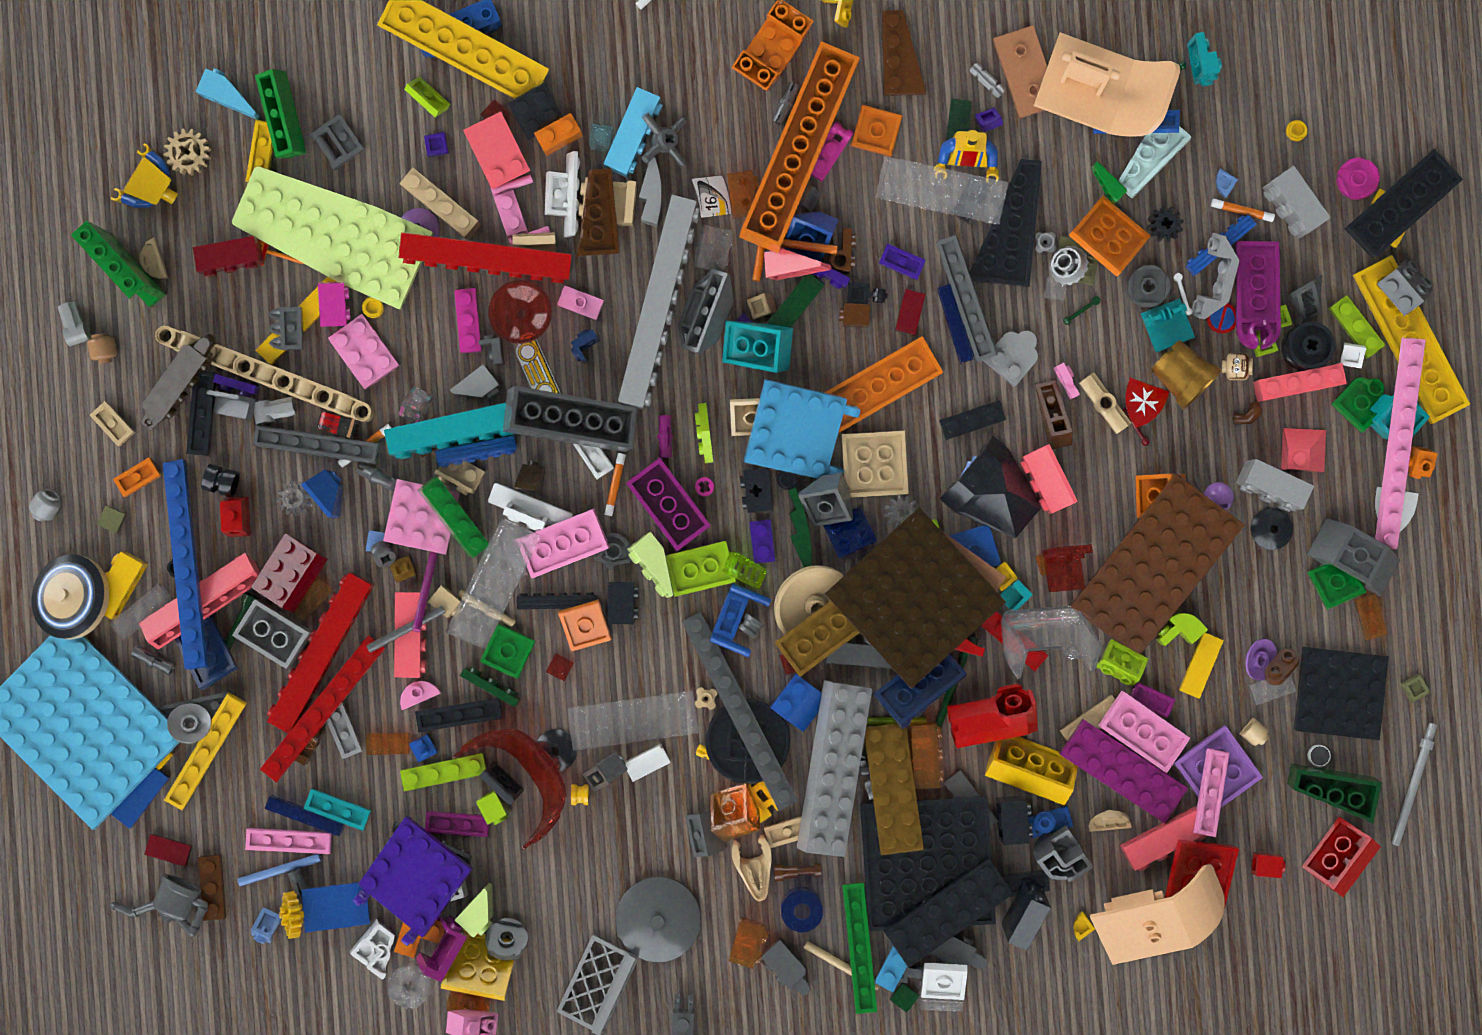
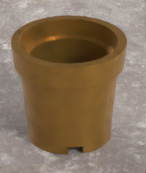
[1151,340,1222,410]

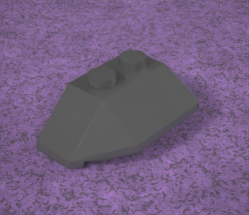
[678,269,734,354]

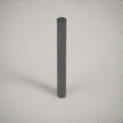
[367,605,446,653]

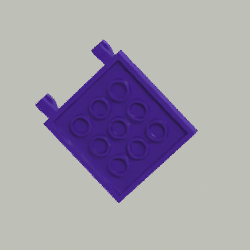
[353,816,473,946]

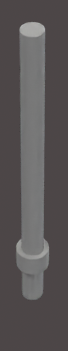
[1391,723,1438,846]

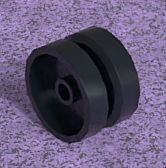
[1281,322,1335,371]

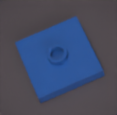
[949,525,1001,567]

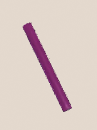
[412,552,438,632]

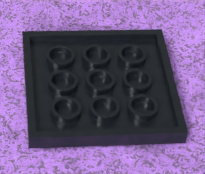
[1294,647,1389,740]

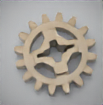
[164,129,211,176]

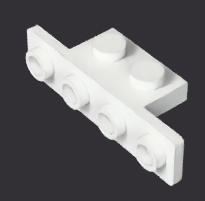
[545,151,580,238]
[488,483,573,530]

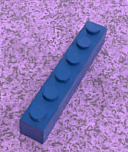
[1185,215,1256,276]
[435,436,516,468]

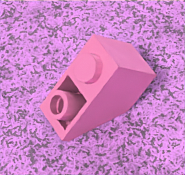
[446,1009,498,1035]

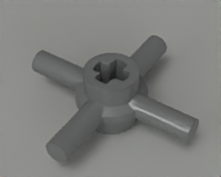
[642,113,687,167]

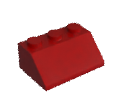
[1302,816,1381,897]

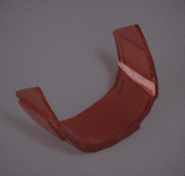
[452,729,566,850]

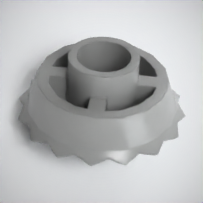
[1050,246,1089,285]

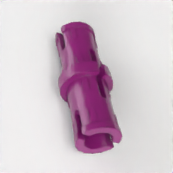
[657,415,674,458]

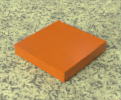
[851,105,903,157]
[558,600,612,652]

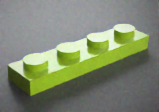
[400,752,487,791]

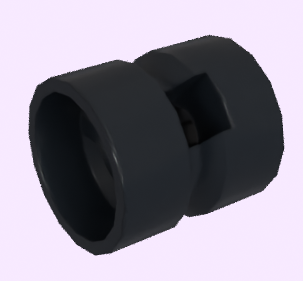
[201,464,240,498]

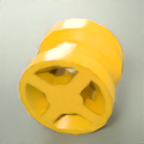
[571,784,589,805]

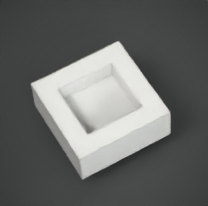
[1340,342,1366,368]

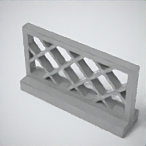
[556,934,639,1035]

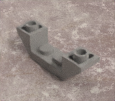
[1192,233,1239,319]

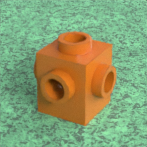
[1408,445,1438,479]

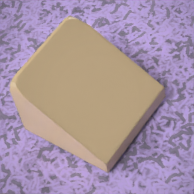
[747,293,777,320]

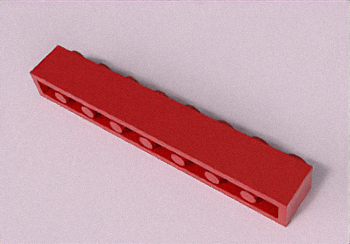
[398,232,572,284]
[267,573,375,733]

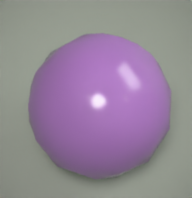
[1204,482,1234,510]

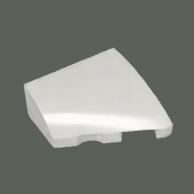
[350,919,395,980]

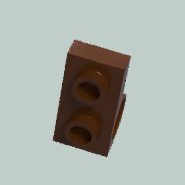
[830,228,856,274]

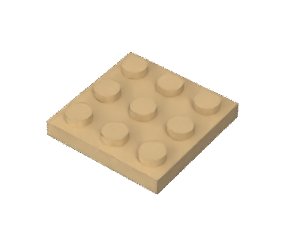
[841,431,909,498]

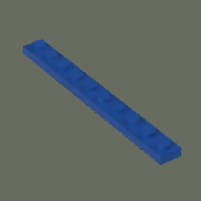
[163,459,208,670]

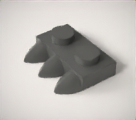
[268,307,304,350]

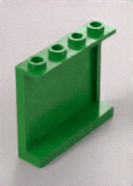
[71,220,166,308]

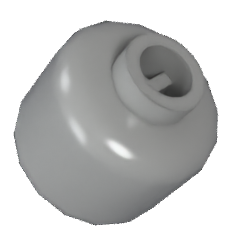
[29,489,62,522]

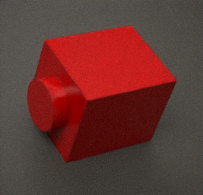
[1251,852,1286,878]

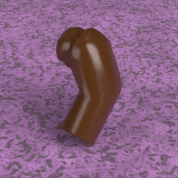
[1233,402,1262,425]

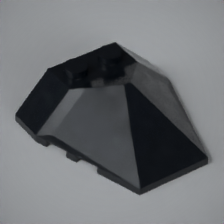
[939,436,1041,538]

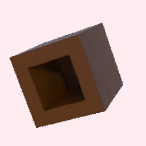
[839,303,870,328]

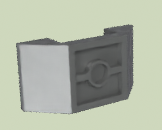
[1306,518,1400,597]

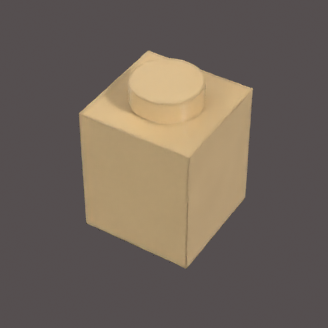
[428,585,463,618]

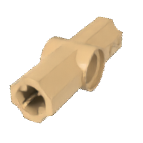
[1078,372,1131,434]

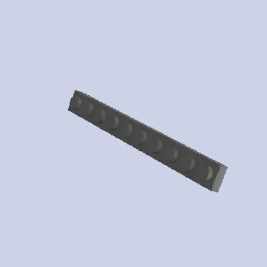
[682,612,798,811]

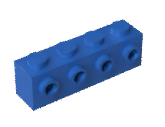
[420,0,502,58]

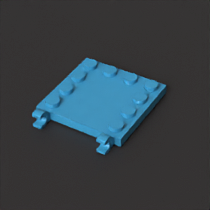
[743,379,861,478]

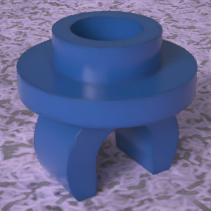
[1034,812,1055,833]

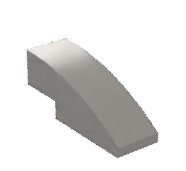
[639,157,662,227]

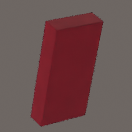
[895,289,926,335]
[144,833,193,867]

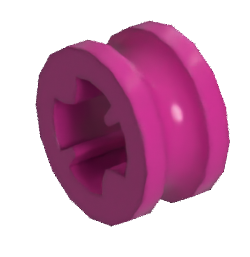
[695,477,714,496]

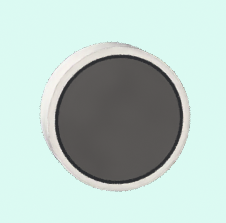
[1308,745,1331,766]

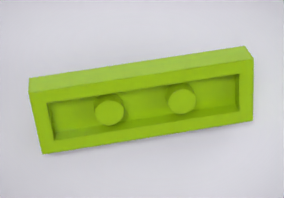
[1328,295,1385,359]

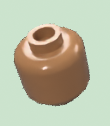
[87,333,118,364]

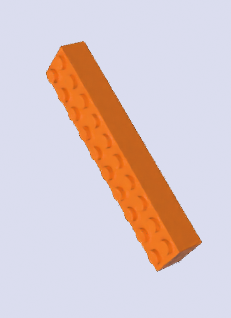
[739,41,860,253]

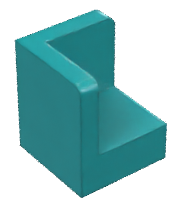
[1000,579,1033,612]

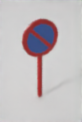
[1206,303,1236,334]

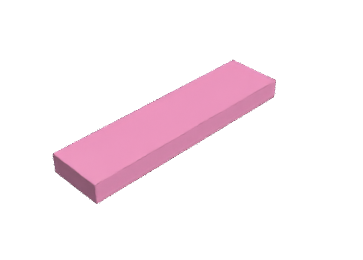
[1193,749,1229,837]
[245,828,332,854]

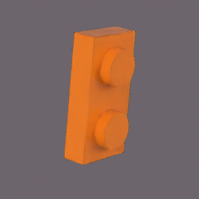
[113,457,162,497]

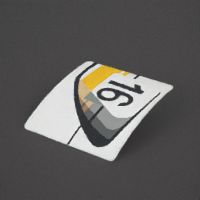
[692,176,731,218]

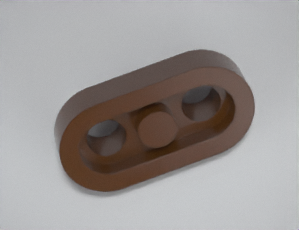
[1265,649,1299,686]

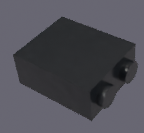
[1001,881,1051,950]

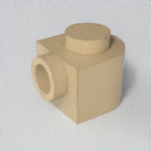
[1239,718,1269,746]

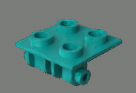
[1141,298,1195,352]

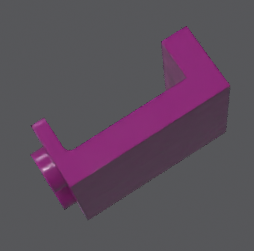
[416,915,467,982]

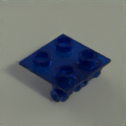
[823,506,877,559]

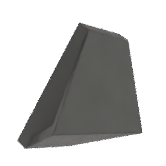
[1286,275,1322,323]

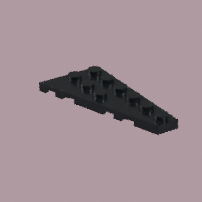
[970,159,1042,287]

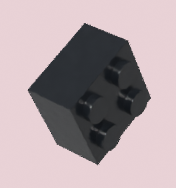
[996,796,1033,845]

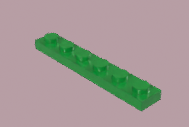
[842,882,877,1014]

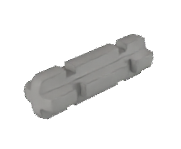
[970,63,1005,98]

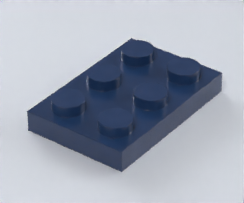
[175,615,238,690]

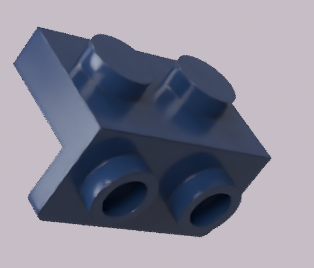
[570,329,600,364]

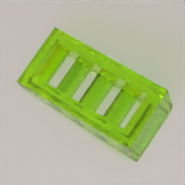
[722,551,767,589]

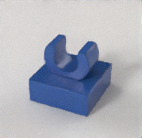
[409,733,438,763]

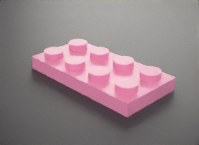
[516,509,610,579]
[1098,691,1190,773]

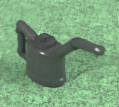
[110,874,208,937]

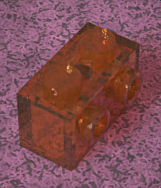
[727,170,758,219]
[729,917,768,969]

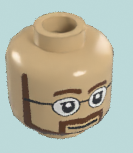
[1222,353,1253,380]

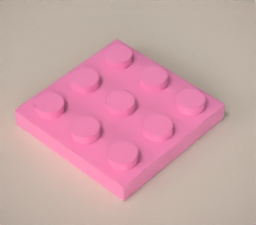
[383,479,460,554]

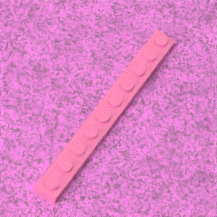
[1375,338,1426,549]

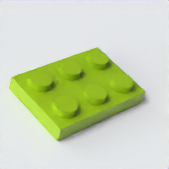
[665,541,736,597]

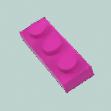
[454,288,482,354]

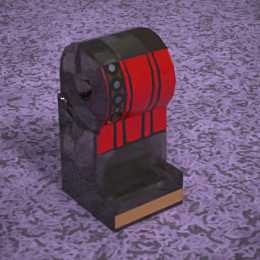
[316,412,360,440]

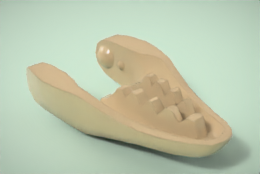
[732,835,771,901]

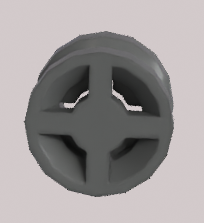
[370,541,396,567]
[738,613,764,639]

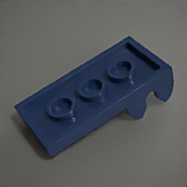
[874,654,967,729]

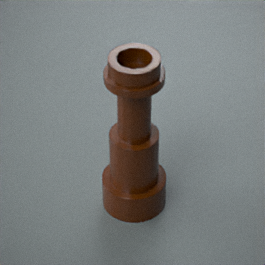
[774,863,821,882]

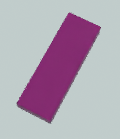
[425,811,490,837]

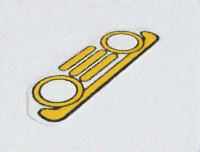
[516,333,561,394]

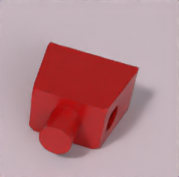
[220,496,251,537]

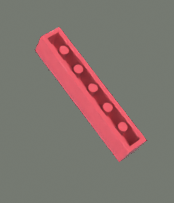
[139,553,260,650]

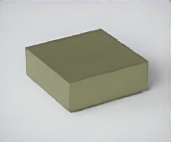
[97,506,127,533]
[1400,674,1431,703]

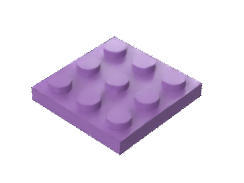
[1174,725,1263,807]

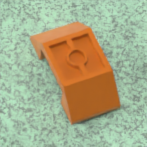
[732,0,814,91]

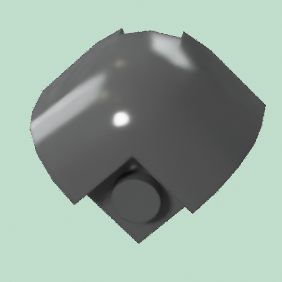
[1033,825,1094,882]

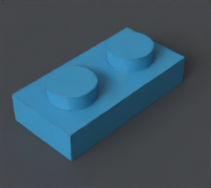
[874,946,907,992]

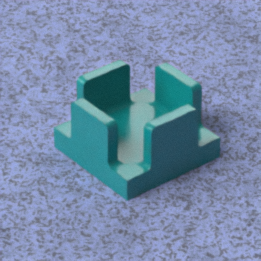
[1370,394,1430,440]

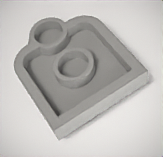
[982,331,1038,387]

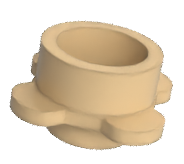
[695,687,717,710]

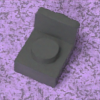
[479,335,505,366]

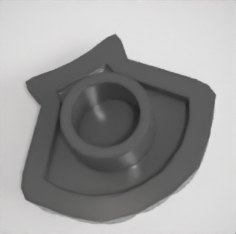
[595,533,632,571]

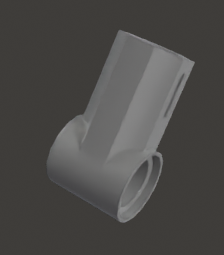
[58,301,91,346]
[253,397,297,425]

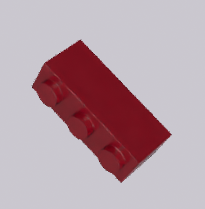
[192,236,264,277]

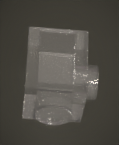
[399,386,433,423]

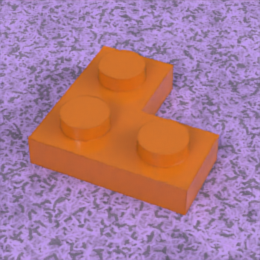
[394,919,445,958]

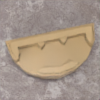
[139,237,168,279]
[1088,810,1132,832]

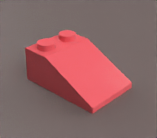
[463,112,530,189]

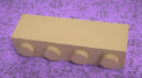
[399,168,481,241]

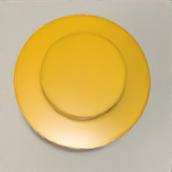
[1286,120,1307,142]

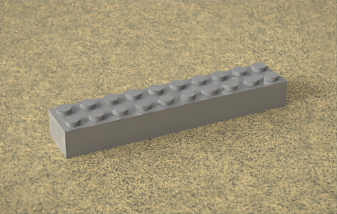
[618,195,700,410]

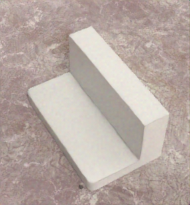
[625,744,670,782]

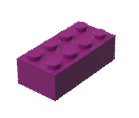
[626,458,711,551]

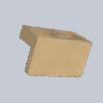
[512,232,556,252]

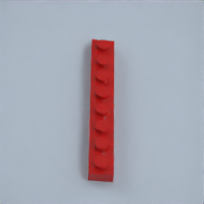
[259,635,386,783]

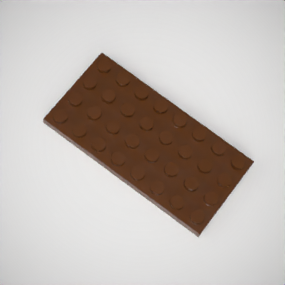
[1070,473,1245,654]

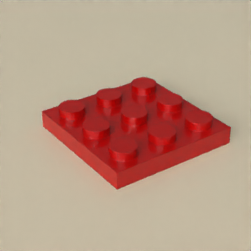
[1164,840,1239,909]

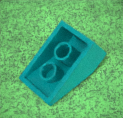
[722,320,793,373]

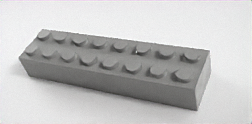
[797,680,872,857]

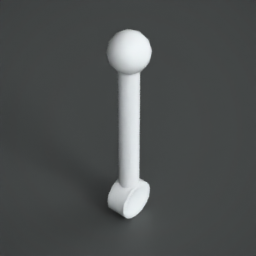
[1173,273,1193,316]

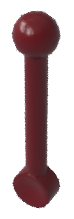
[1122,408,1150,446]

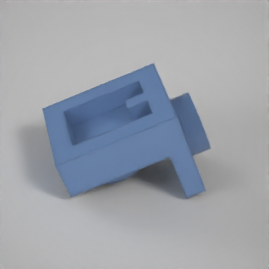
[251,907,282,944]

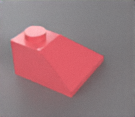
[1281,428,1326,472]

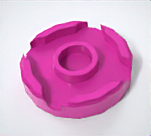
[1336,157,1380,200]

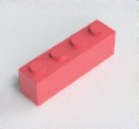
[1253,363,1347,402]
[394,592,427,678]
[1120,807,1207,871]

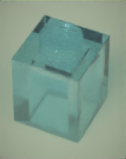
[589,124,614,152]

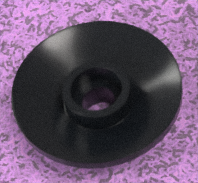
[1250,508,1293,550]
[535,729,577,772]

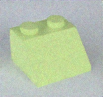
[455,882,493,938]

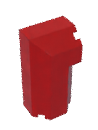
[947,684,1038,748]

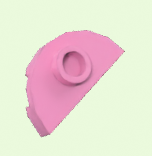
[400,681,441,710]

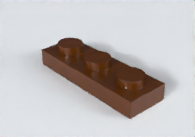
[198,854,226,921]

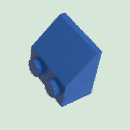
[770,673,822,732]

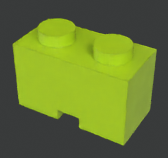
[476,790,511,825]

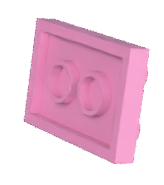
[328,314,400,390]

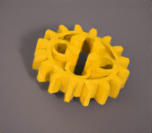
[279,891,304,939]

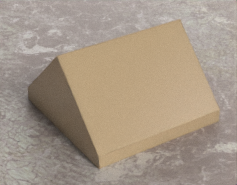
[730,398,760,436]

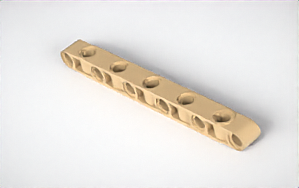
[155,326,375,422]

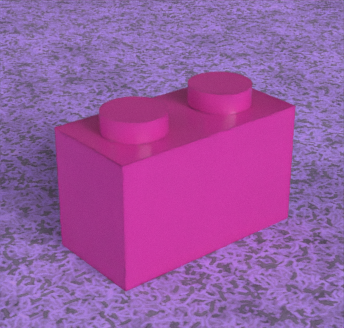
[318,282,350,327]

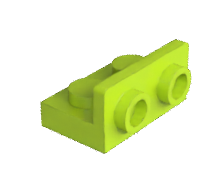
[1096,639,1149,686]

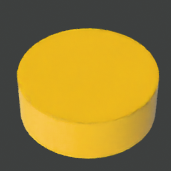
[362,297,384,319]

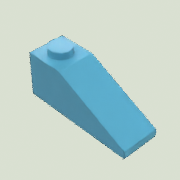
[196,68,260,120]

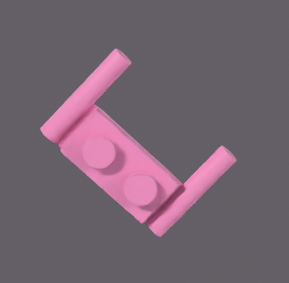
[491,175,550,247]

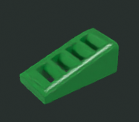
[1091,162,1127,204]

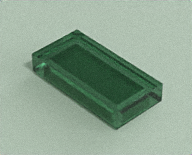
[946,98,972,141]

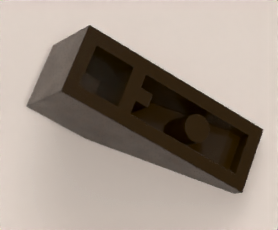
[514,461,545,493]

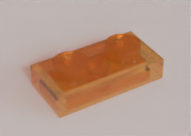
[1354,594,1388,640]
[366,732,410,755]

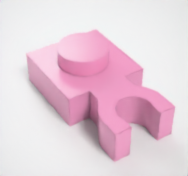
[1053,363,1080,399]

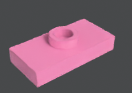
[557,285,604,321]

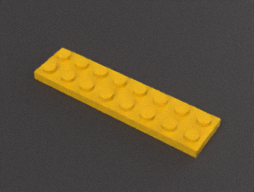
[377,0,549,98]
[1353,255,1470,424]

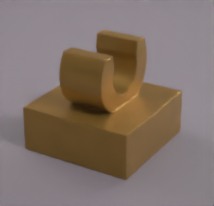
[390,555,417,583]

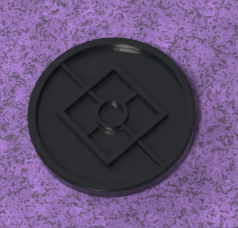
[705,699,790,784]

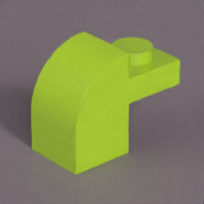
[1156,613,1208,646]

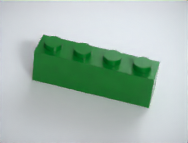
[255,69,307,159]
[417,477,490,558]

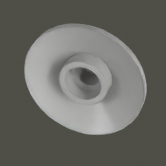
[167,703,211,744]

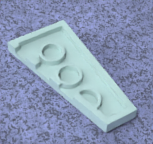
[1118,126,1191,199]

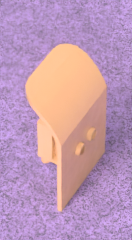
[1033,32,1180,136]
[1090,864,1224,965]

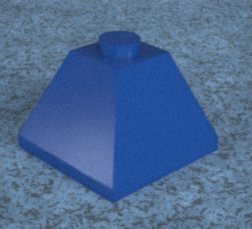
[784,212,839,262]
[301,469,343,519]

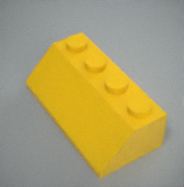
[985,736,1078,805]

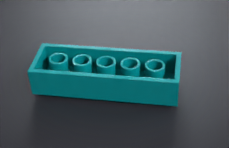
[384,403,514,460]

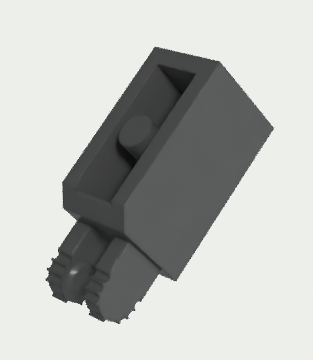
[929,935,987,969]
[761,936,811,996]
[672,994,694,1035]

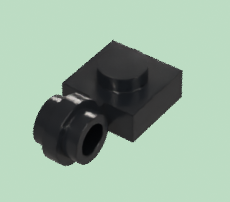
[847,282,888,304]

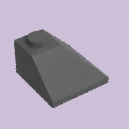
[798,472,853,527]

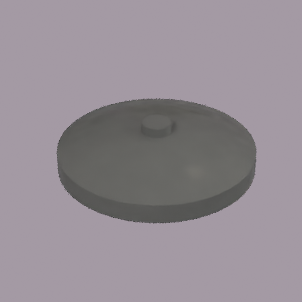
[616,876,701,962]

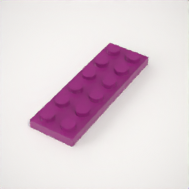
[1059,719,1188,823]

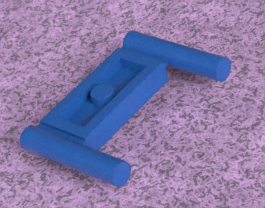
[709,583,771,657]

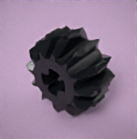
[1147,206,1184,243]

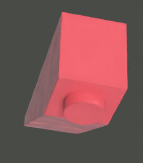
[764,247,831,281]

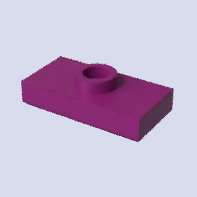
[1130,682,1176,718]

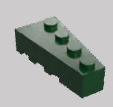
[1287,763,1382,824]

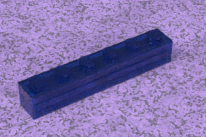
[937,284,975,364]
[265,795,345,836]

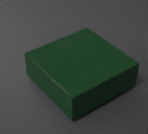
[889,983,919,1013]

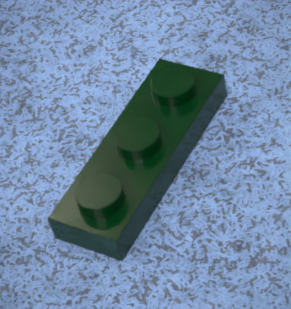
[460,666,521,707]

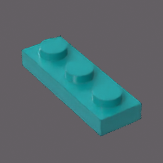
[304,788,372,831]

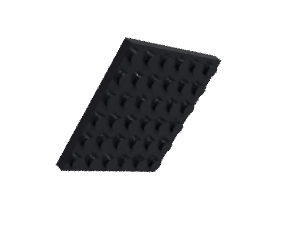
[860,796,996,932]

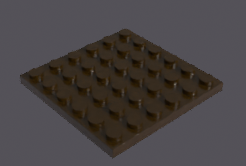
[824,507,1006,689]

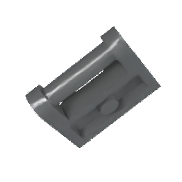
[310,114,365,171]

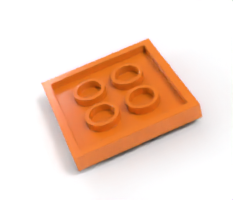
[1069,195,1151,276]

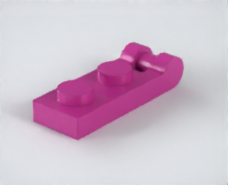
[811,121,854,182]

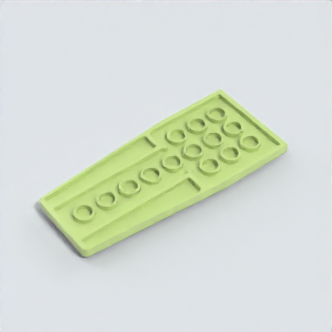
[232,167,434,310]

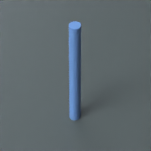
[238,854,321,886]

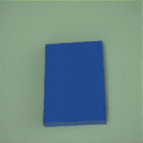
[111,767,170,829]
[301,882,370,933]

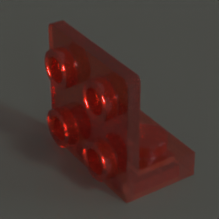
[1043,544,1093,593]

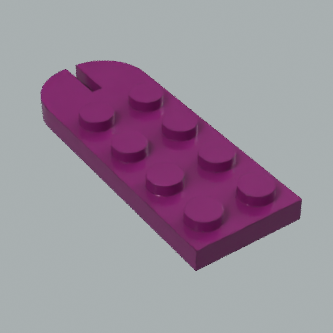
[1235,241,1281,349]

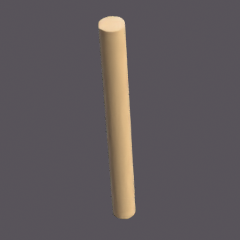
[803,941,880,990]

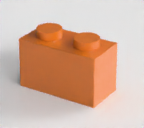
[534,113,583,156]

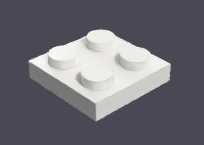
[921,963,967,1000]

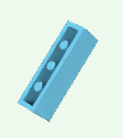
[603,87,663,178]

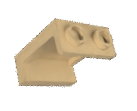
[579,177,637,227]

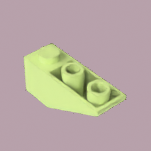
[628,532,673,598]

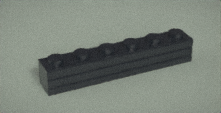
[517,592,597,610]

